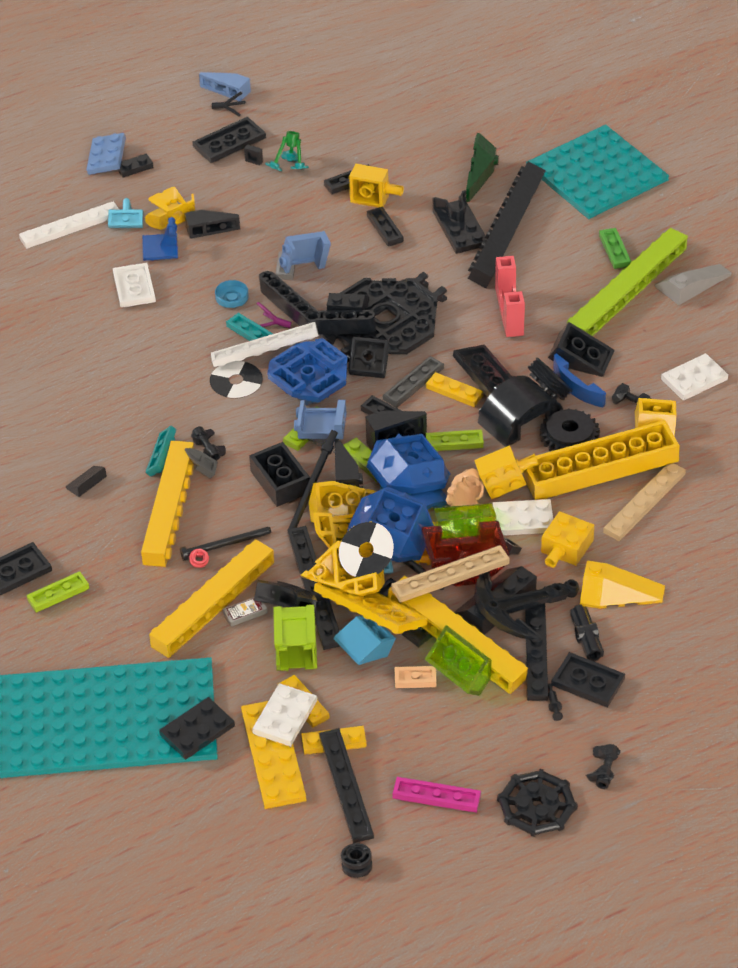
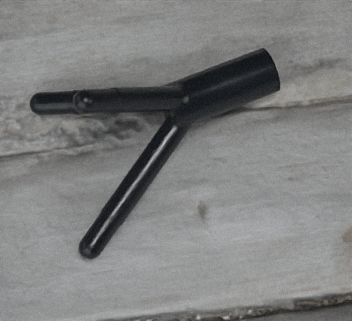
[211,91,246,116]

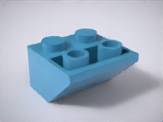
[334,615,396,665]

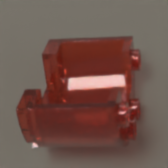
[421,521,509,587]

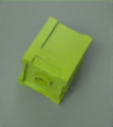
[273,605,317,671]

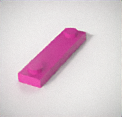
[392,777,481,813]

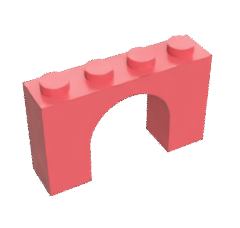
[495,256,525,337]

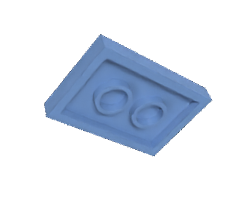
[86,133,126,175]

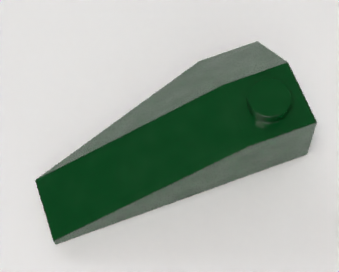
[466,133,499,202]

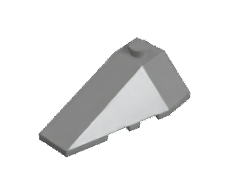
[655,264,732,305]

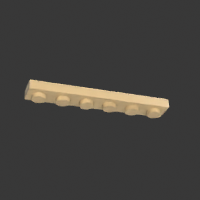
[603,463,686,541]
[391,545,510,603]

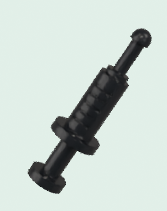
[548,683,563,721]

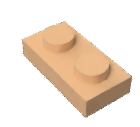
[395,666,436,688]

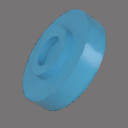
[215,280,249,308]

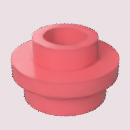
[189,549,209,568]

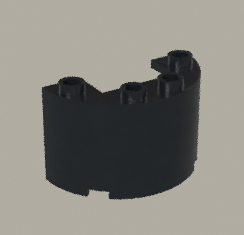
[478,376,563,447]

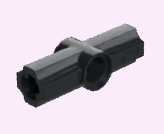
[570,604,604,661]

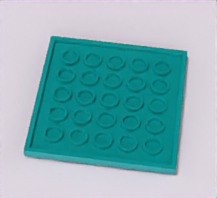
[526,124,669,219]

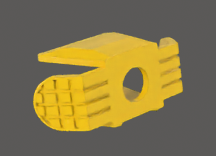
[145,187,195,230]

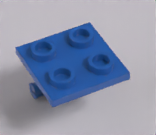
[142,217,178,261]

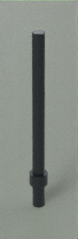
[288,430,338,529]

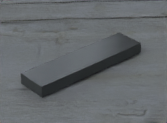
[383,356,444,408]

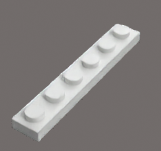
[19,201,120,249]
[211,322,319,367]

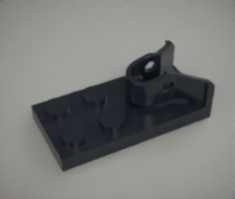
[432,190,487,254]

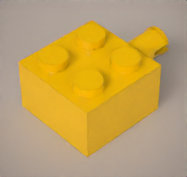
[349,164,404,208]
[474,445,539,500]
[541,511,594,568]

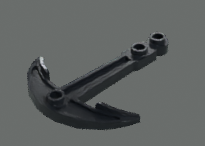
[474,571,579,640]

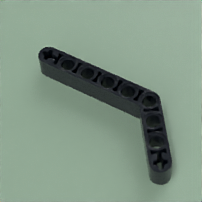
[259,271,376,335]

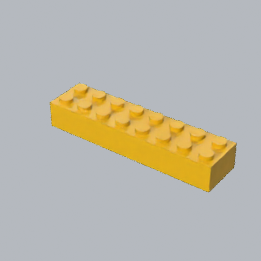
[523,420,680,500]

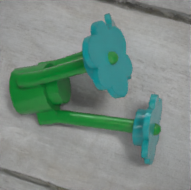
[265,131,309,171]

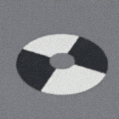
[210,361,263,398]
[339,522,394,577]

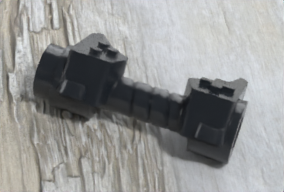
[612,383,652,413]
[191,426,226,461]
[586,744,621,789]

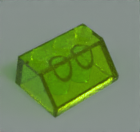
[434,503,498,545]
[425,625,492,696]

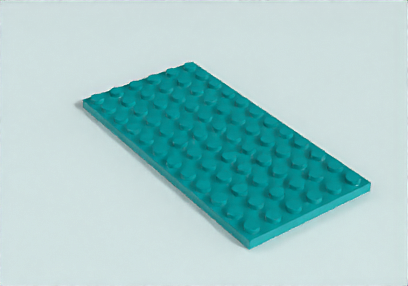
[0,657,218,778]

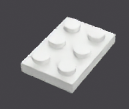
[112,263,156,308]
[661,353,728,401]
[493,499,553,536]
[252,683,317,747]

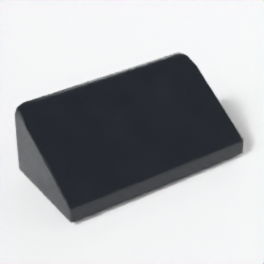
[66,466,107,497]

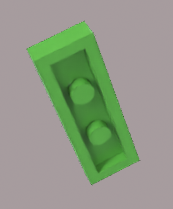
[599,228,631,269]

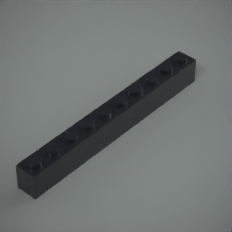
[467,161,546,288]

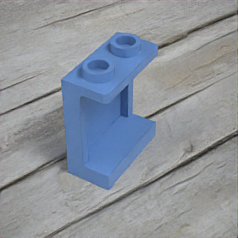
[279,231,331,273]
[294,400,347,439]

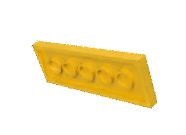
[314,583,428,634]
[241,701,307,809]

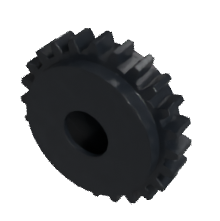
[540,408,600,451]

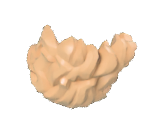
[446,468,485,515]

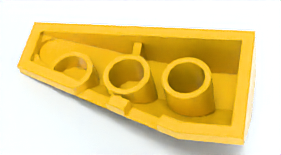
[309,481,377,522]
[580,561,665,609]

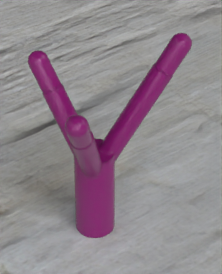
[257,302,292,329]

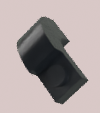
[254,580,317,610]

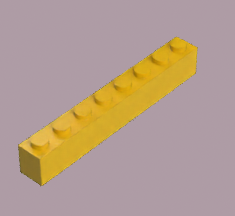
[141,441,194,567]
[149,539,274,658]
[388,575,528,694]

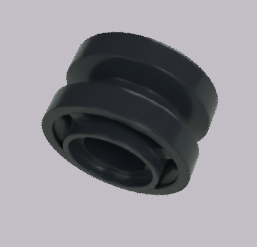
[341,843,372,878]

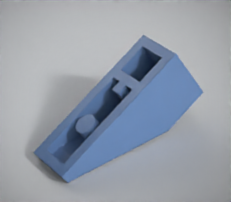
[199,72,251,101]

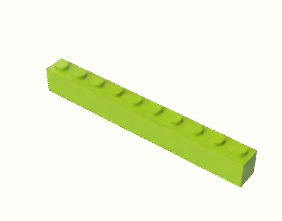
[567,228,688,336]

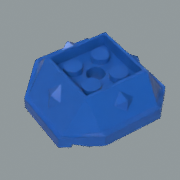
[267,338,348,406]
[366,434,451,494]
[347,487,434,562]

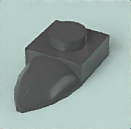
[185,448,218,479]

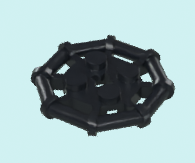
[497,769,578,837]

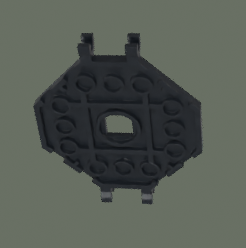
[322,271,447,363]

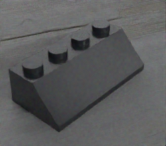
[454,566,537,635]

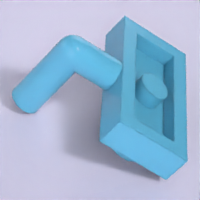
[108,198,144,228]

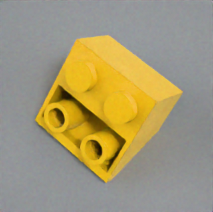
[635,398,677,436]

